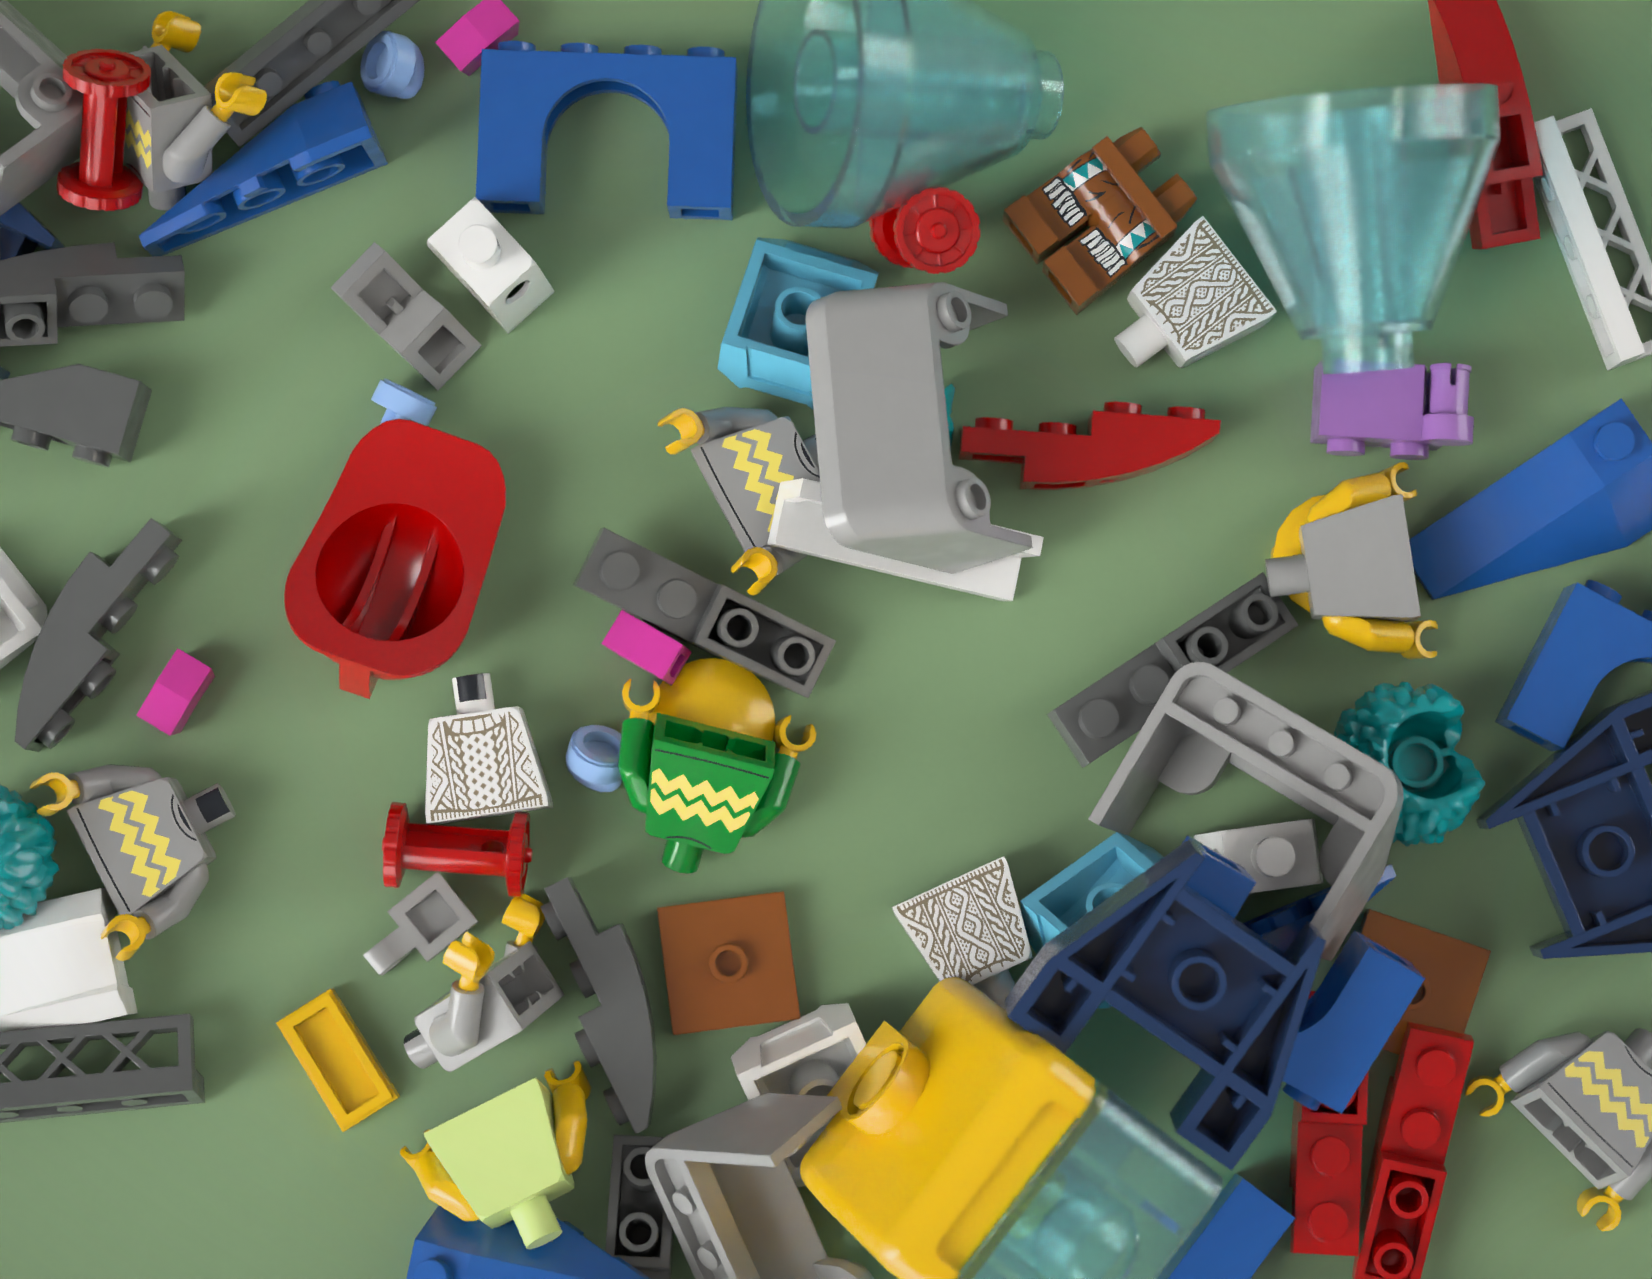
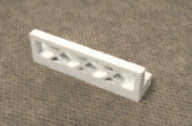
[1533,108,1652,371]
[767,478,1044,602]

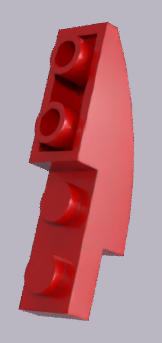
[1428,0,1543,249]
[959,402,1221,490]
[1289,991,1369,1257]
[1352,1021,1474,1279]

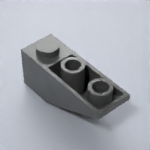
[0,364,152,468]

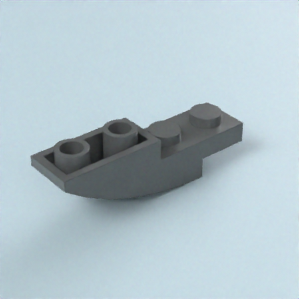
[0,242,185,347]
[15,518,182,752]
[573,528,836,698]
[1047,572,1298,768]
[541,877,657,1134]
[605,1134,674,1279]

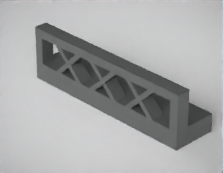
[204,0,420,148]
[0,1014,205,1123]

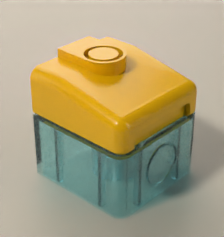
[800,977,1223,1279]

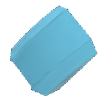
[717,237,879,410]
[1020,832,1164,1008]

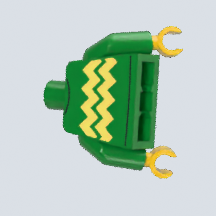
[618,679,816,874]

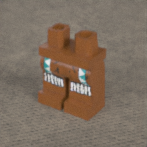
[1003,127,1197,315]

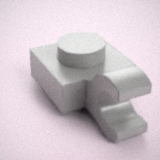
[363,872,479,976]

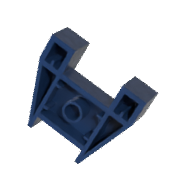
[1476,690,1652,959]
[1005,839,1326,1171]

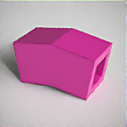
[435,0,519,76]
[601,610,692,686]
[136,648,215,736]

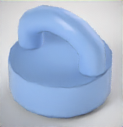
[360,31,425,99]
[371,378,437,426]
[565,725,622,792]

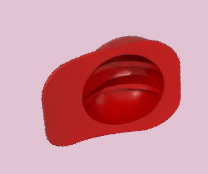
[284,419,506,699]

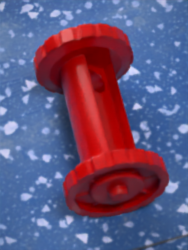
[57,49,151,211]
[869,184,981,274]
[382,802,533,898]

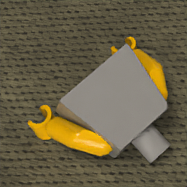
[1265,462,1438,659]

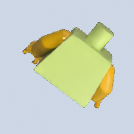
[400,1061,591,1249]

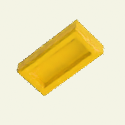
[276,988,400,1132]

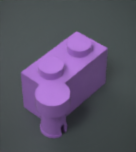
[1310,359,1474,460]

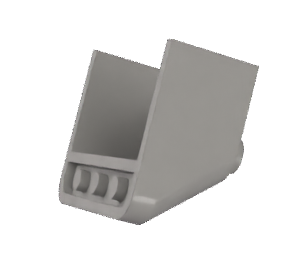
[0,0,84,216]
[806,282,1032,574]
[1088,662,1403,961]
[645,1093,874,1279]

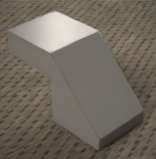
[331,242,482,391]

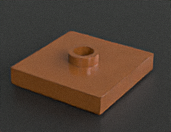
[657,891,800,1035]
[1359,909,1491,1055]

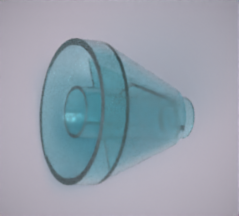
[746,0,1064,229]
[1205,84,1501,374]

